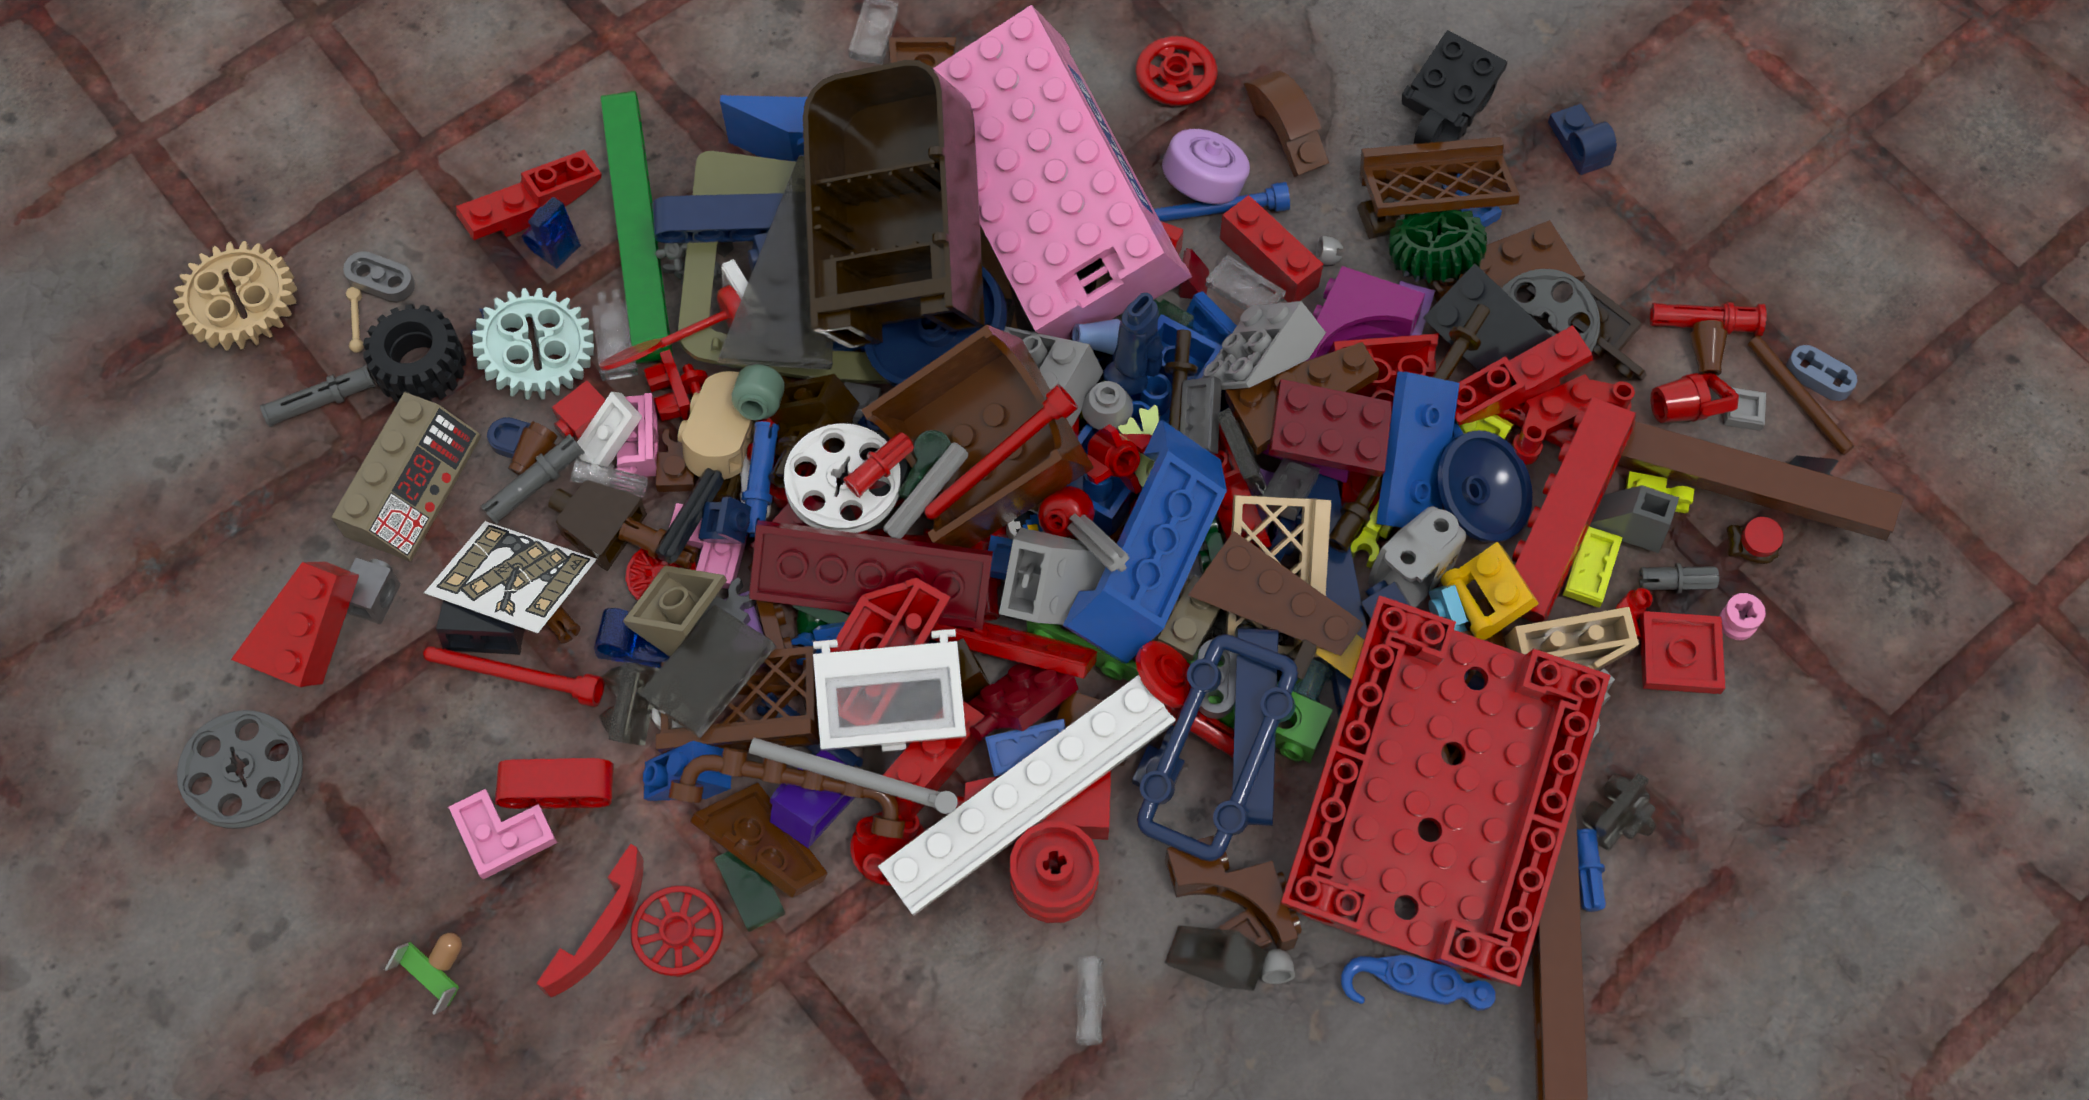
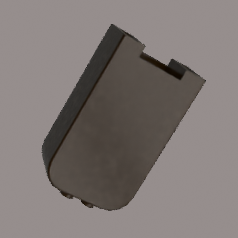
[803,60,985,348]

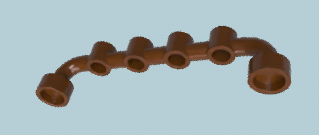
[668,748,906,838]

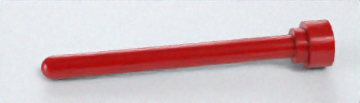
[925,384,1078,519]
[423,646,605,707]

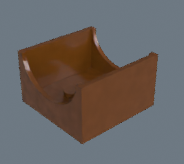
[862,325,1094,548]

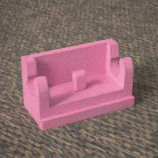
[616,393,659,479]

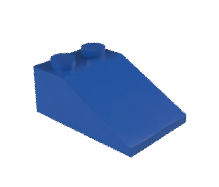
[720,95,807,163]

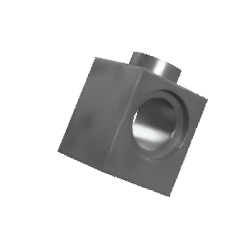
[347,558,401,624]

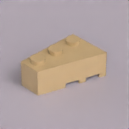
[1504,607,1639,670]

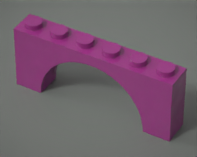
[1262,266,1425,483]

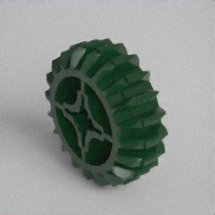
[1389,209,1487,284]

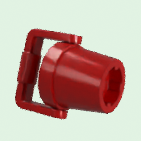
[1650,373,1739,423]

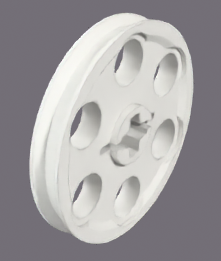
[784,423,901,533]

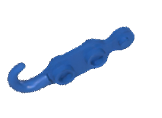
[1341,955,1496,1011]

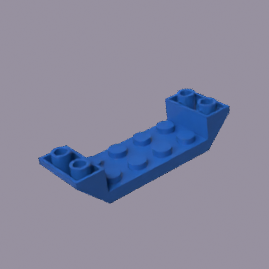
[1063,420,1227,664]

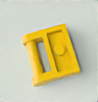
[1441,542,1539,640]

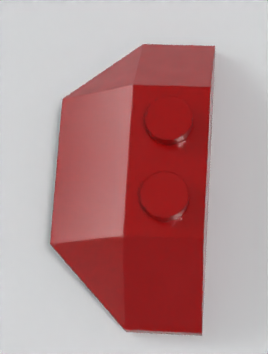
[830,578,951,727]

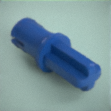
[1577,829,1606,912]

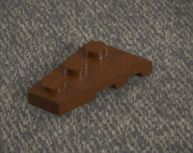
[690,782,828,898]

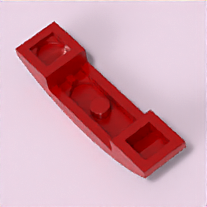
[536,844,644,998]

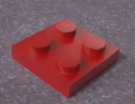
[1640,611,1726,694]

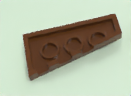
[1424,220,1585,302]

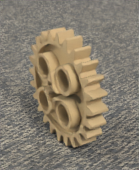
[173,241,297,350]

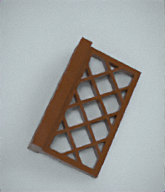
[1359,137,1520,217]
[656,646,820,754]

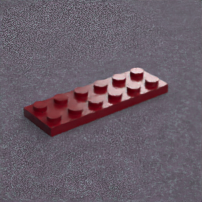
[749,520,993,629]

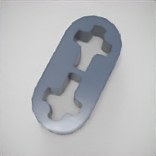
[1786,345,1857,401]

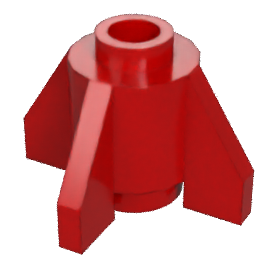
[1086,424,1152,494]

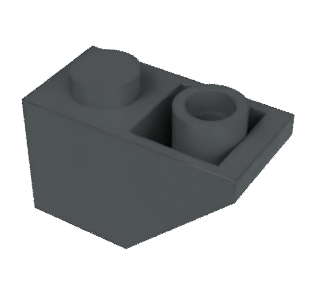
[1590,485,1679,553]

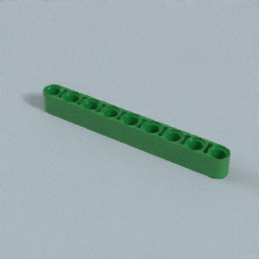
[601,91,673,364]

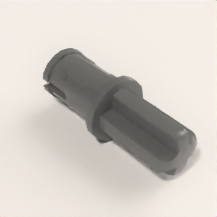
[1639,563,1720,593]

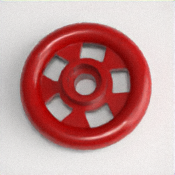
[1135,36,1218,106]

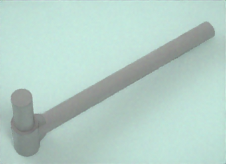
[748,737,958,814]

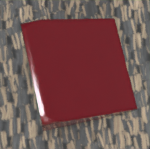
[1178,248,1210,299]

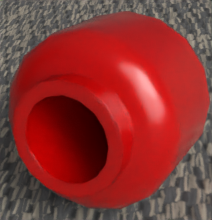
[1038,486,1095,539]

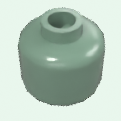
[731,364,784,420]

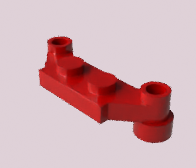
[1511,374,1635,465]

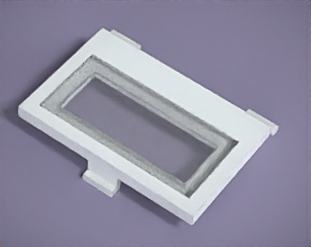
[813,629,966,752]

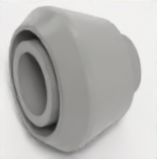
[1082,381,1133,430]

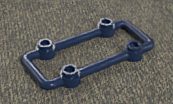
[1137,634,1299,861]

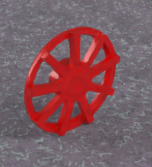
[631,886,724,977]

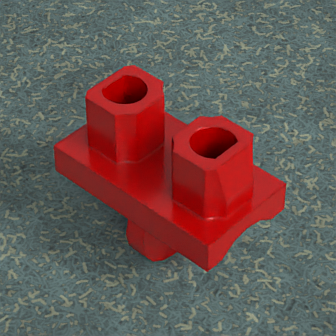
[643,349,708,421]

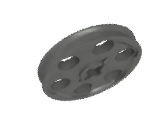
[1502,269,1600,352]
[177,710,303,829]

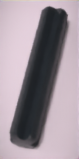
[656,468,724,564]

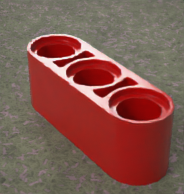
[495,758,614,809]

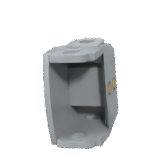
[1368,506,1466,608]

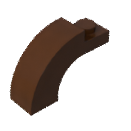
[1244,71,1329,177]

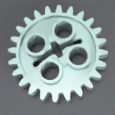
[472,288,594,400]

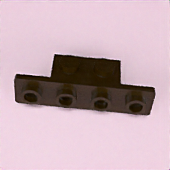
[1525,279,1647,381]

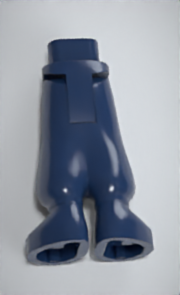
[1103,293,1163,396]

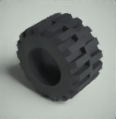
[363,304,466,403]

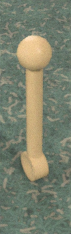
[346,287,364,353]

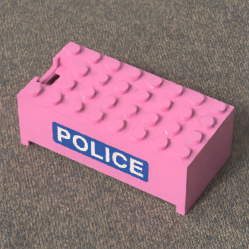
[933,5,1192,340]

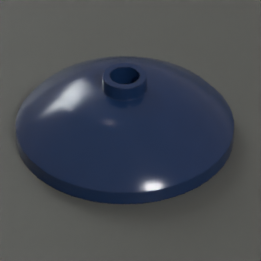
[1438,430,1533,543]

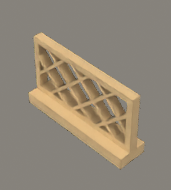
[1226,495,1331,657]

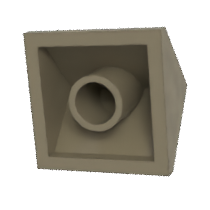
[623,566,727,658]

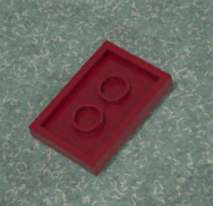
[1268,379,1393,477]

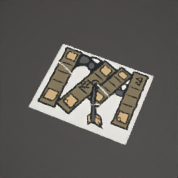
[424,521,597,633]

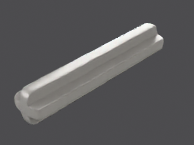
[883,442,968,539]
[1067,514,1129,572]

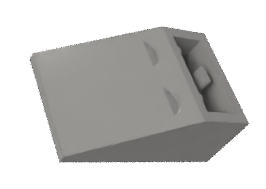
[1202,301,1326,390]
[1004,326,1103,428]
[999,528,1106,625]

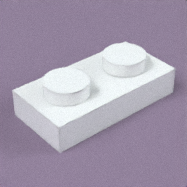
[577,391,642,474]

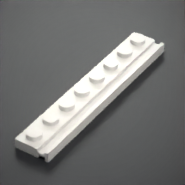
[878,675,1176,916]

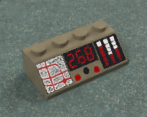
[331,392,481,562]

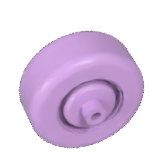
[1162,129,1250,204]

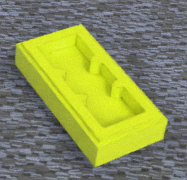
[1563,527,1623,608]

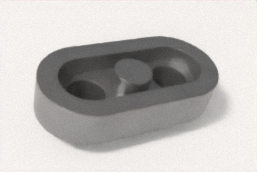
[343,251,415,301]
[1197,640,1237,719]

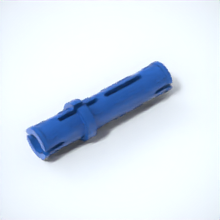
[741,421,779,538]

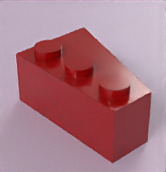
[231,562,359,687]

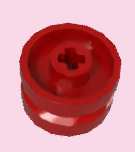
[1010,821,1099,923]

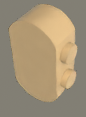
[678,371,757,480]

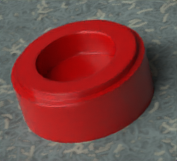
[1741,517,1784,557]

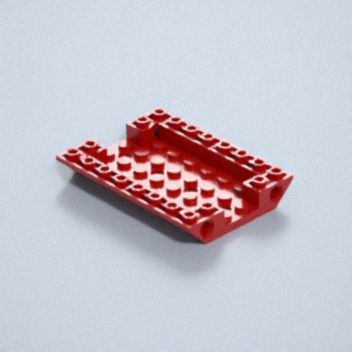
[1280,595,1611,987]

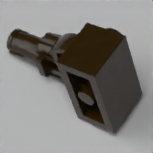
[769,373,860,488]

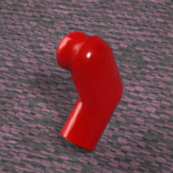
[1615,588,1653,641]

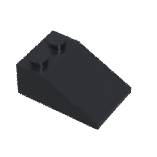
[1423,264,1552,371]

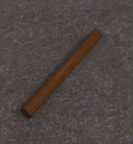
[1748,336,1854,455]

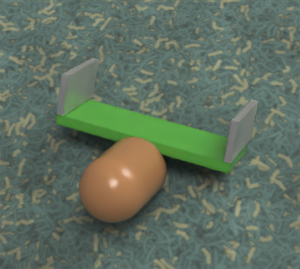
[385,933,462,1015]

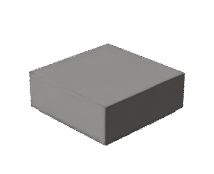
[1724,388,1766,431]

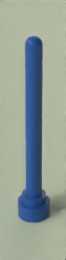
[1154,182,1290,222]

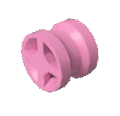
[1719,593,1766,640]

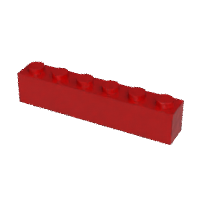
[1512,397,1636,623]

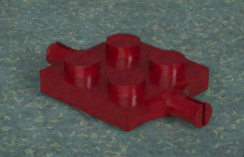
[967,663,1079,741]

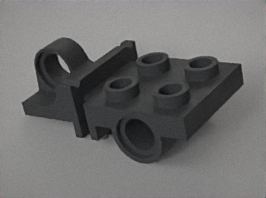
[1401,30,1507,144]

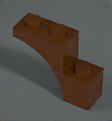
[1165,836,1302,951]

